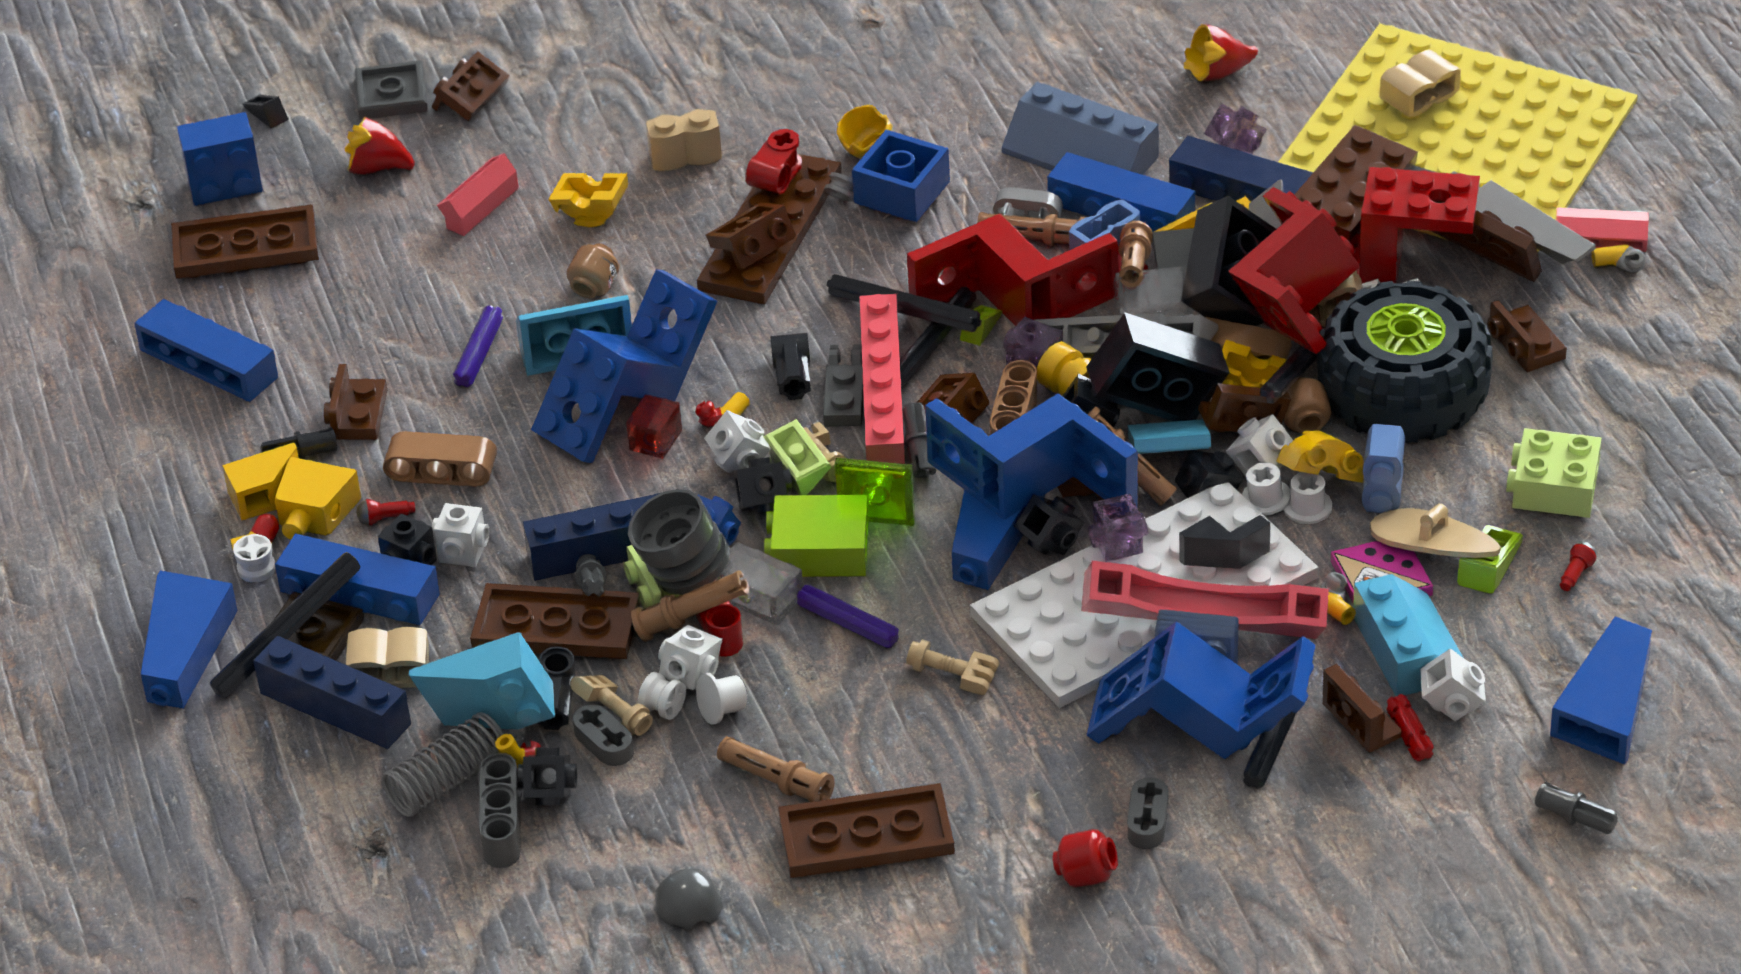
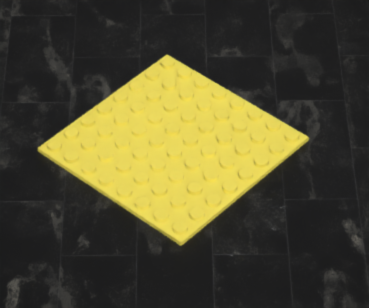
[1278,23,1638,252]

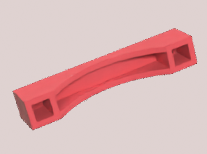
[860,294,906,479]
[1081,560,1329,639]

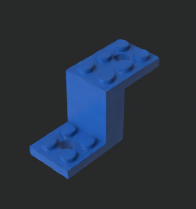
[531,269,718,463]
[925,394,1138,520]
[1086,621,1315,759]

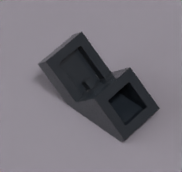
[1179,515,1270,569]

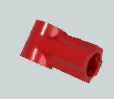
[695,601,743,657]

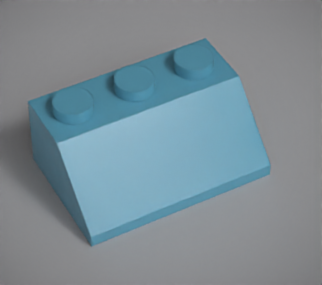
[516,295,632,376]
[1353,574,1463,696]

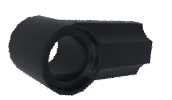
[770,333,811,400]
[537,646,575,730]

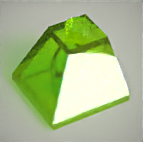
[835,458,915,526]

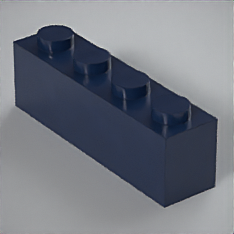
[1169,135,1313,202]
[523,493,660,581]
[253,636,411,749]

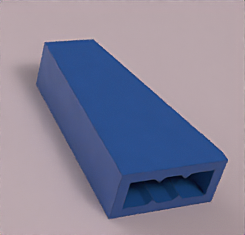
[952,490,1045,590]
[141,570,238,709]
[1550,616,1652,765]

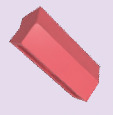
[437,153,519,236]
[1556,208,1649,252]

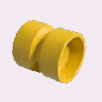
[1036,342,1091,396]

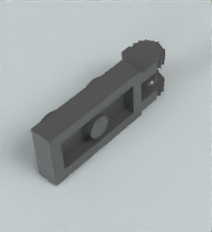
[823,344,863,426]

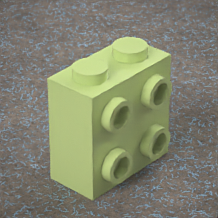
[1506,428,1601,518]

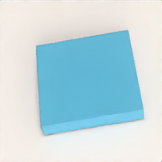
[1127,419,1211,454]

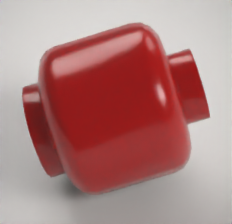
[1053,829,1118,888]

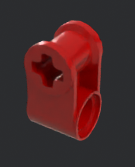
[745,129,802,194]

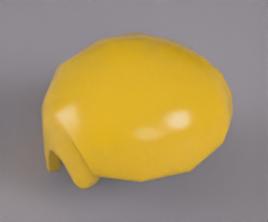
[837,105,892,159]

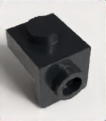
[1175,450,1244,498]

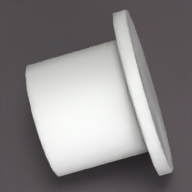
[1242,463,1290,515]
[1283,472,1332,524]
[696,673,747,725]

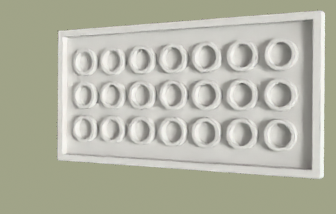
[970,482,1318,708]

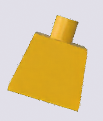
[275,457,361,540]

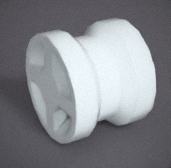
[233,534,275,583]
[638,672,686,720]

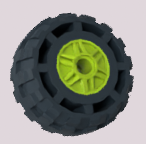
[1317,280,1493,443]

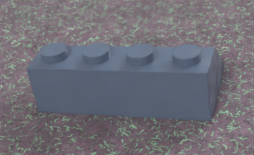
[1002,82,1159,175]

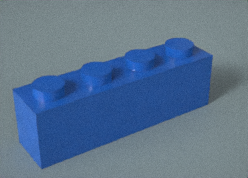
[1047,152,1195,232]
[134,299,278,402]
[275,534,440,625]

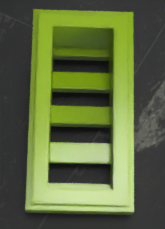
[1457,525,1523,594]

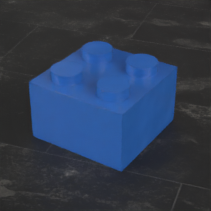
[177,112,263,206]
[852,129,950,223]

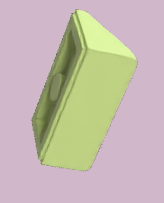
[763,419,831,495]

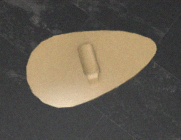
[1370,504,1500,558]

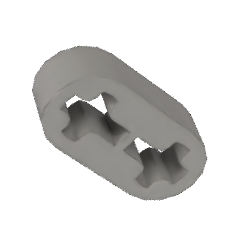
[993,187,1063,219]

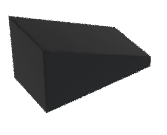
[242,94,289,129]

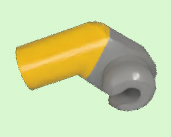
[1591,245,1645,273]
[1321,572,1356,625]

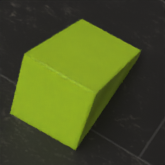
[960,305,1002,346]

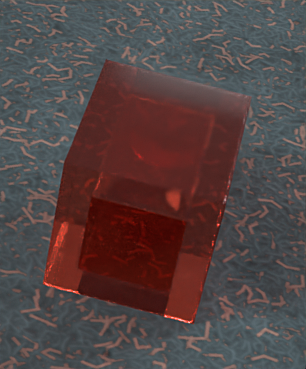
[626,394,682,459]

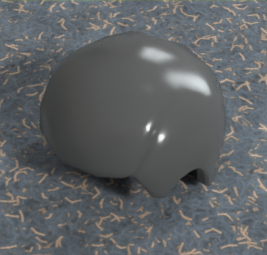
[655,869,723,930]

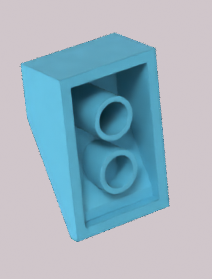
[409,632,555,730]

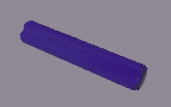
[453,305,503,387]
[797,584,899,648]

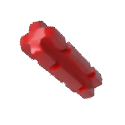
[1386,694,1434,762]

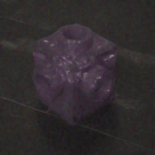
[1204,103,1267,154]
[1003,317,1063,370]
[1088,494,1148,562]

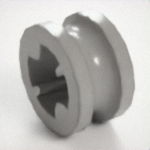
[824,172,854,202]

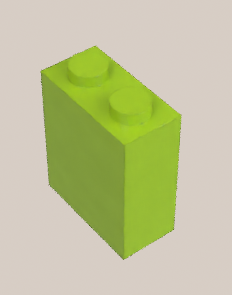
[764,495,869,577]

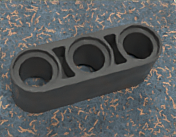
[479,753,521,868]

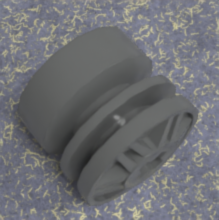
[628,489,730,595]

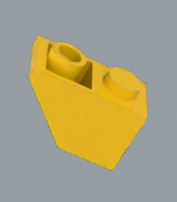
[222,442,299,521]

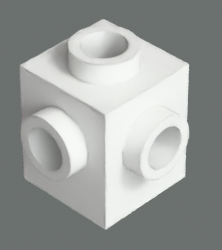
[704,410,771,473]
[1226,414,1293,476]
[431,503,489,567]
[658,625,722,690]
[1420,649,1486,722]

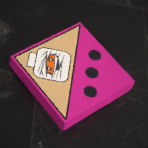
[1331,541,1433,603]

